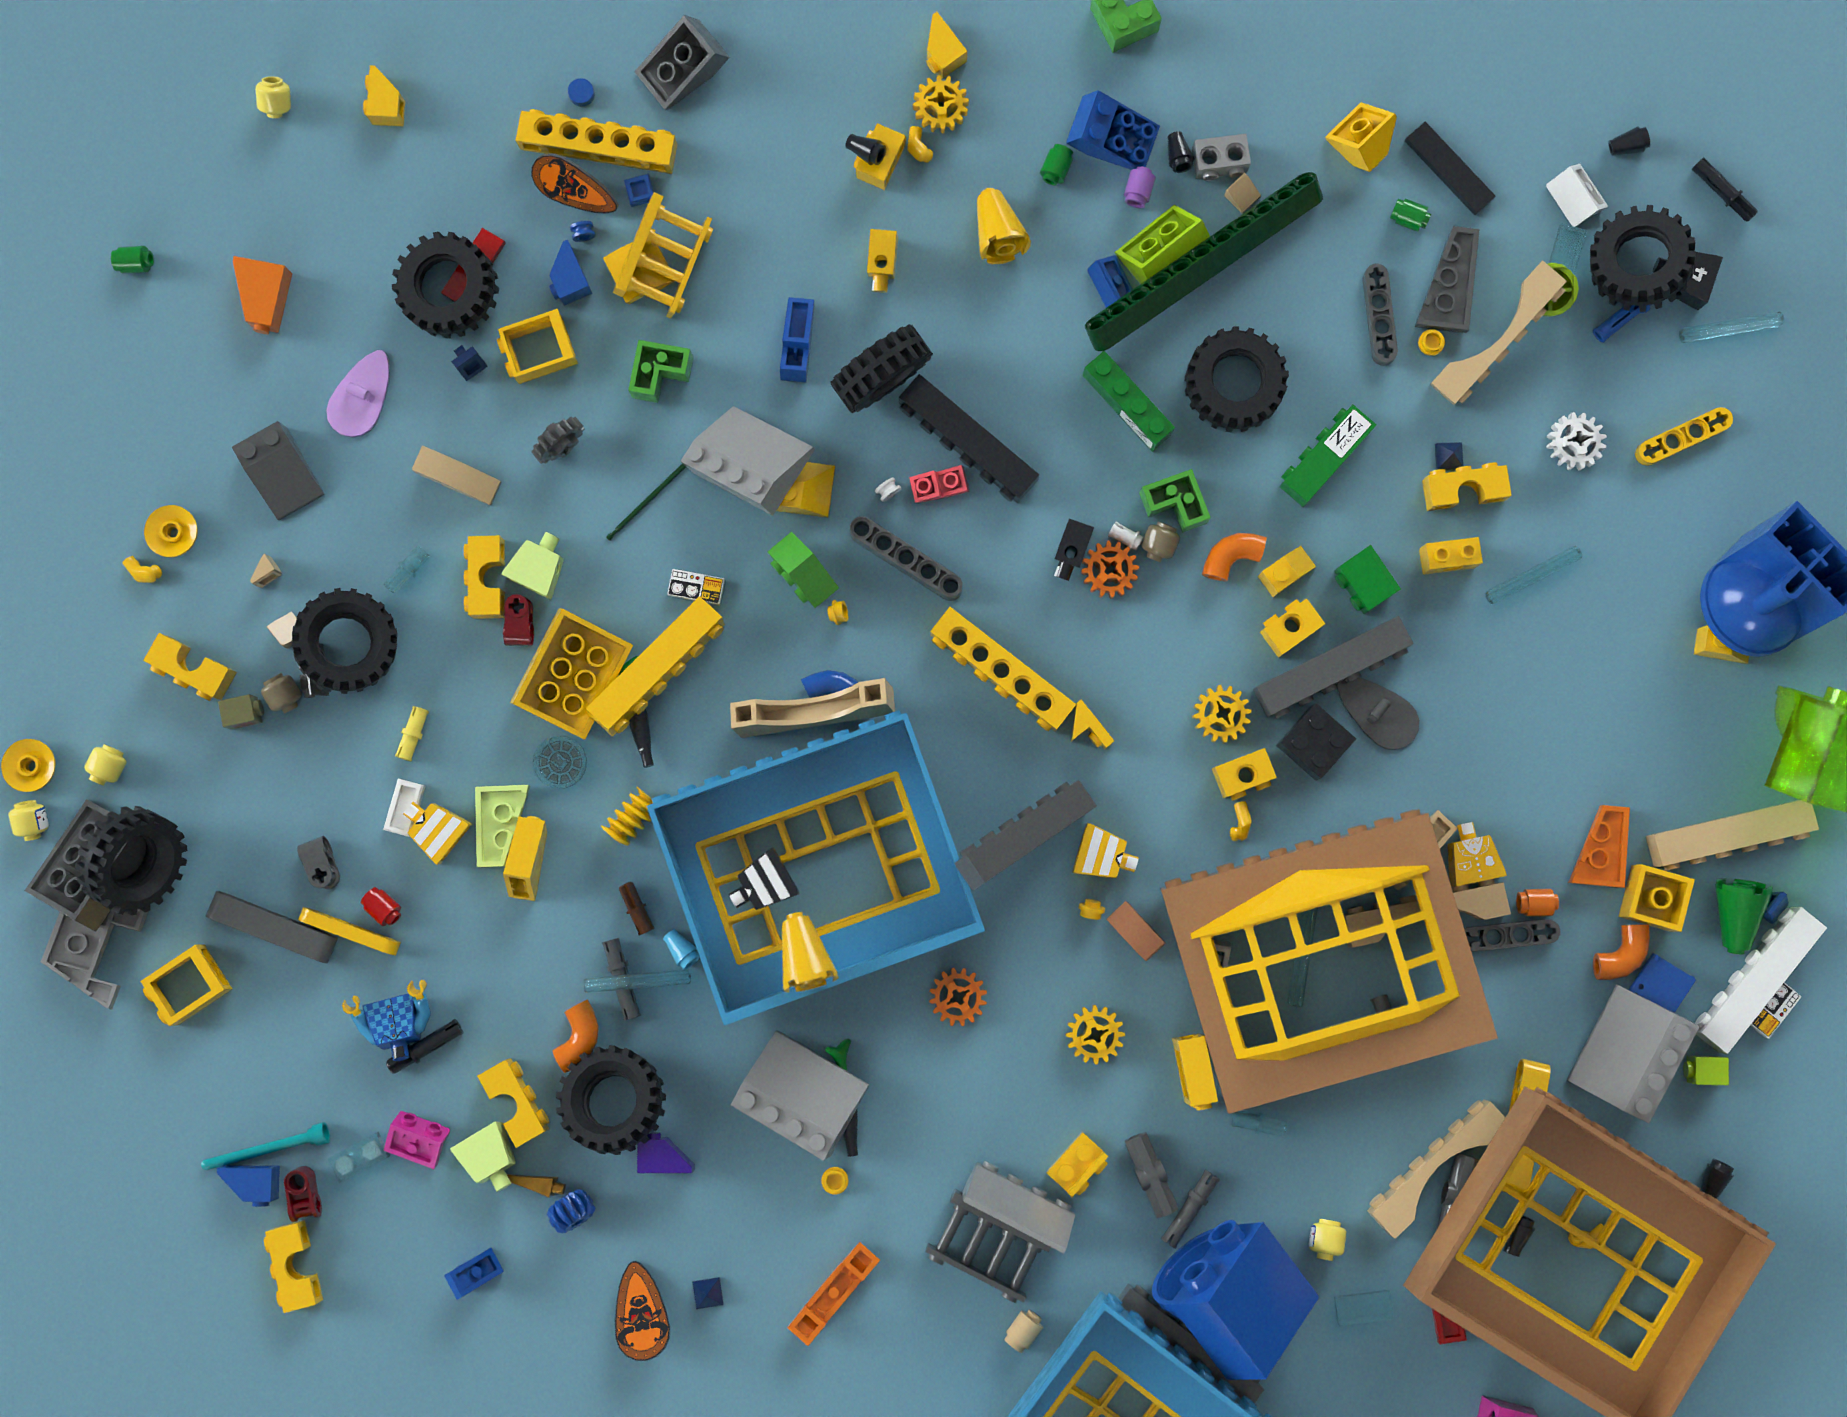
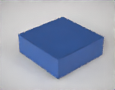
[624,173,654,207]

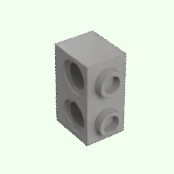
[1192,134,1251,181]

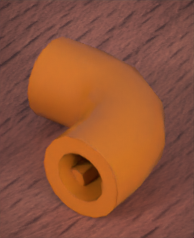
[1202,533,1267,581]
[1593,925,1650,980]
[553,999,599,1073]

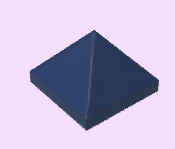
[1435,442,1464,470]
[692,1277,724,1309]

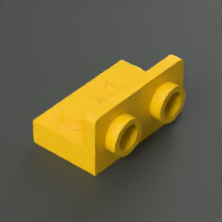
[1046,1132,1108,1197]

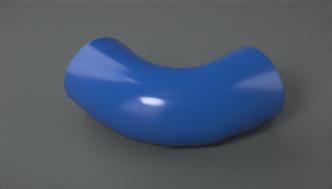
[801,670,858,698]

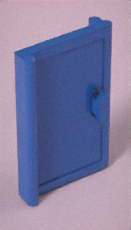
[1629,953,1696,1013]

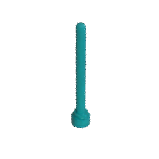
[201,1122,330,1170]

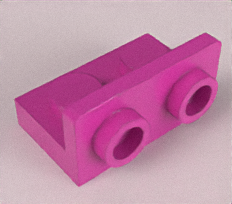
[383,1111,450,1169]

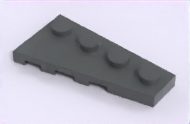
[1415,226,1480,333]

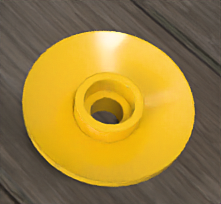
[144,505,198,558]
[1,739,56,792]

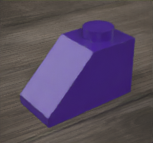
[637,1132,695,1173]

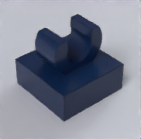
[451,345,488,381]

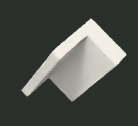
[1546,164,1608,227]

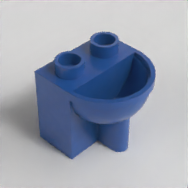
[1700,501,1847,657]
[1152,1220,1319,1380]

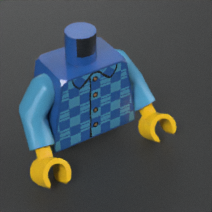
[342,980,431,1061]

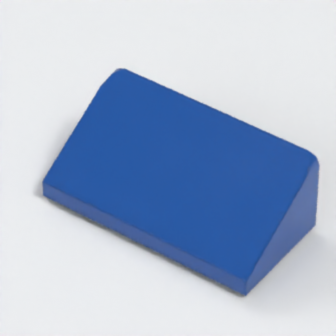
[1087,255,1133,308]

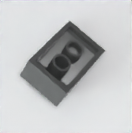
[634,15,730,110]
[232,421,325,520]

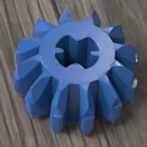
[547,1189,596,1233]

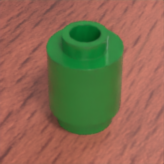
[1040,144,1073,186]
[1390,198,1431,232]
[111,246,154,274]

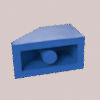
[549,239,592,306]
[217,1165,280,1207]

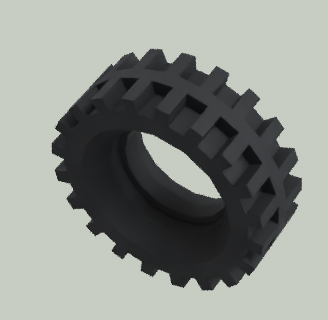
[1590,205,1696,312]
[392,232,499,338]
[831,324,933,413]
[1184,326,1289,432]
[292,588,397,694]
[75,806,188,915]
[556,1045,666,1155]

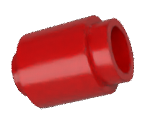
[360,887,401,927]

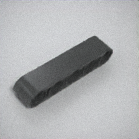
[850,516,962,601]
[206,891,338,963]

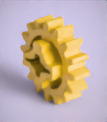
[913,75,969,134]
[1192,685,1252,743]
[1065,1005,1125,1064]

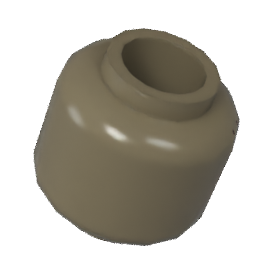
[1141,521,1180,562]
[261,673,302,714]

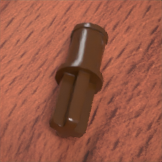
[619,882,654,935]

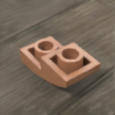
[1107,901,1166,961]

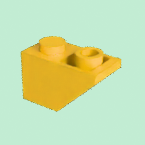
[363,65,405,126]

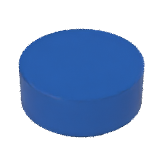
[568,78,595,107]

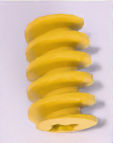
[601,786,653,846]

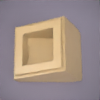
[1224,173,1261,214]
[250,554,282,588]
[267,612,297,649]

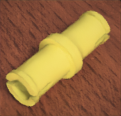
[395,706,429,762]

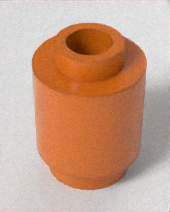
[1516,889,1559,916]

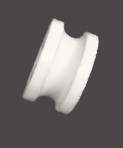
[875,477,901,502]

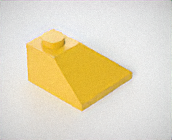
[1325,102,1397,172]
[776,462,835,518]

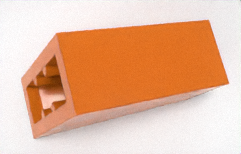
[233,256,292,335]

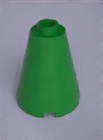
[1715,878,1773,955]

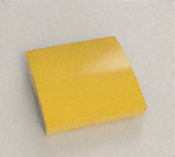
[603,242,674,305]

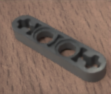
[1363,263,1398,366]
[1464,919,1560,952]

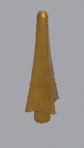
[507,1174,566,1198]

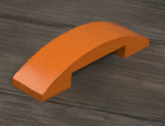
[787,1242,880,1346]

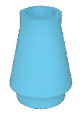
[663,929,700,970]

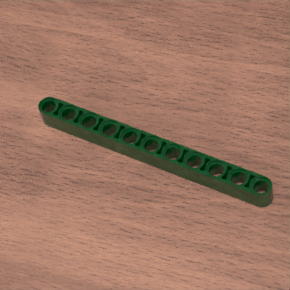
[1085,172,1323,351]

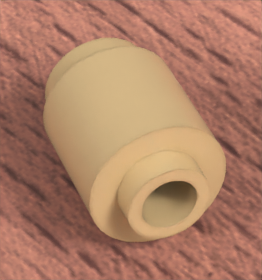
[1004,1309,1043,1353]

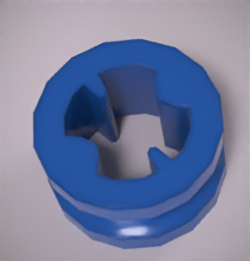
[570,221,596,242]

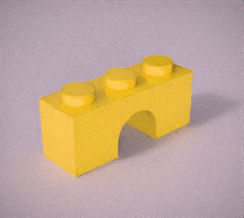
[1422,462,1512,511]
[464,535,505,619]
[143,633,237,701]
[477,1058,549,1148]
[264,1220,323,1313]

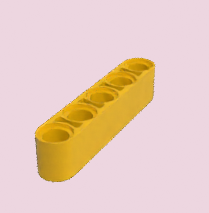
[1502,1059,1551,1193]

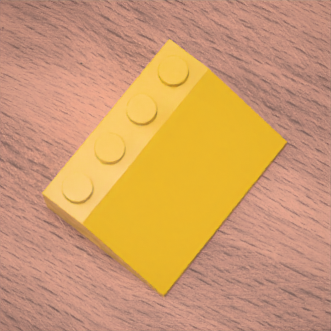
[510,608,633,740]

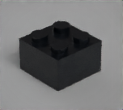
[1276,703,1356,781]

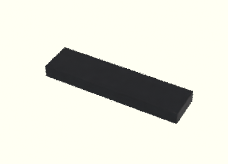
[1405,121,1496,215]

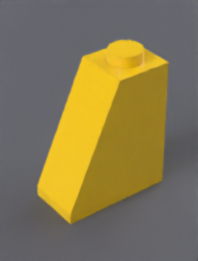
[503,816,547,901]

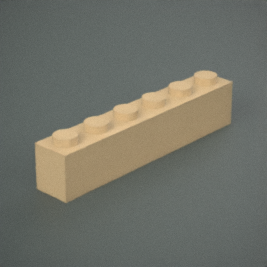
[1646,798,1819,871]

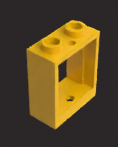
[497,309,578,384]
[140,944,233,1026]
[1172,1033,1218,1110]

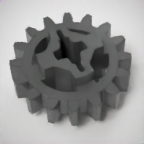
[531,416,585,464]

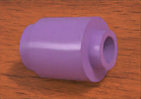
[1124,166,1156,208]

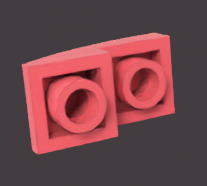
[909,465,970,503]

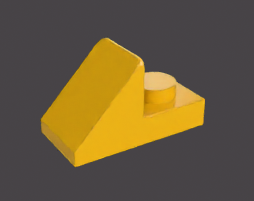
[1071,699,1114,750]

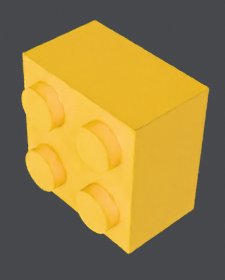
[1618,864,1695,932]

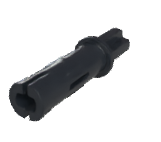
[1692,157,1758,222]
[386,1019,464,1074]

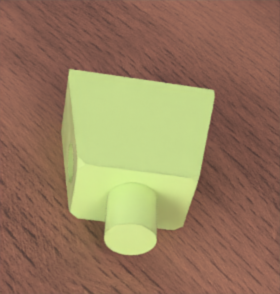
[502,532,564,600]
[450,1121,516,1192]

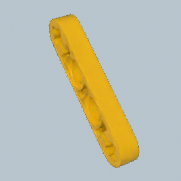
[1635,407,1733,466]
[298,907,401,956]

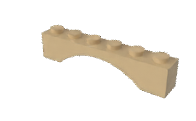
[1430,260,1567,405]
[730,678,895,738]
[1344,879,1511,948]
[1367,1100,1506,1239]

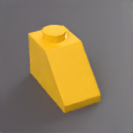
[926,11,968,79]
[1258,546,1316,597]
[1694,625,1749,664]

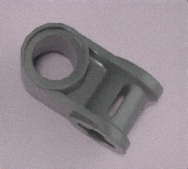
[297,836,340,889]

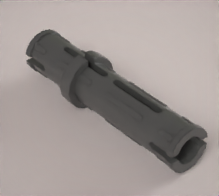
[602,938,641,1020]
[1161,1170,1220,1249]

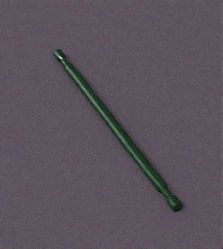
[606,463,686,541]

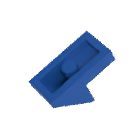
[444,1248,504,1299]

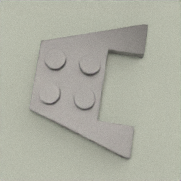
[41,909,149,1010]

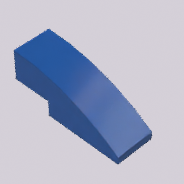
[780,297,814,383]

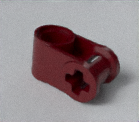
[503,594,534,646]
[284,1166,322,1222]

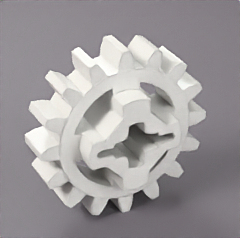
[1547,412,1607,471]

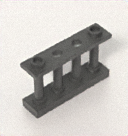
[926,1189,1051,1303]

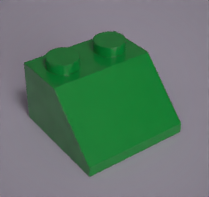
[1334,545,1401,614]

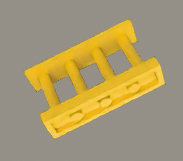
[613,192,713,319]

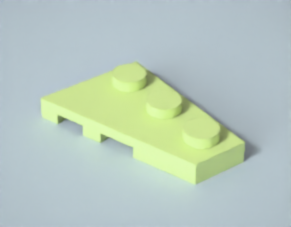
[475,785,530,867]

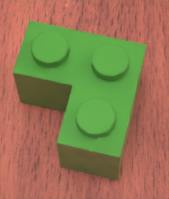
[1090,0,1162,53]
[628,340,694,403]
[1139,469,1211,533]
[767,532,839,608]

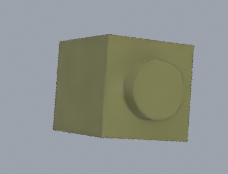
[218,694,264,730]

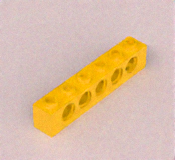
[516,109,678,174]
[930,607,1076,732]

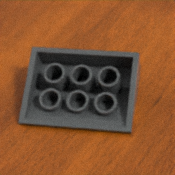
[24,799,146,932]

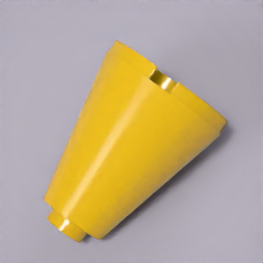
[977,188,1031,264]
[782,912,839,993]

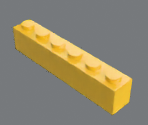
[586,596,725,737]

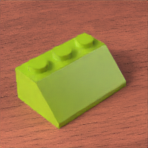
[1115,205,1210,284]

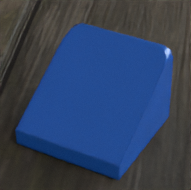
[1763,892,1789,924]

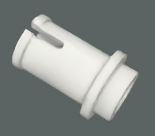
[1108,521,1144,550]

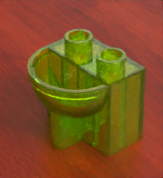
[1764,685,1847,813]

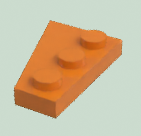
[1568,805,1630,888]

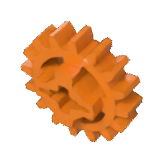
[1081,540,1139,599]
[929,968,987,1026]

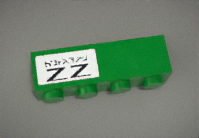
[1082,351,1175,452]
[1280,404,1377,507]

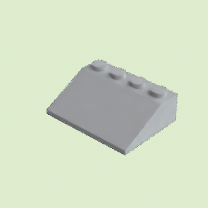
[681,406,815,516]
[1567,984,1700,1123]
[731,1030,869,1161]
[962,1161,1075,1253]

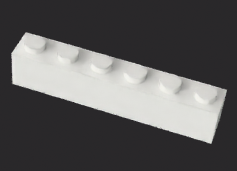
[1695,907,1827,1054]

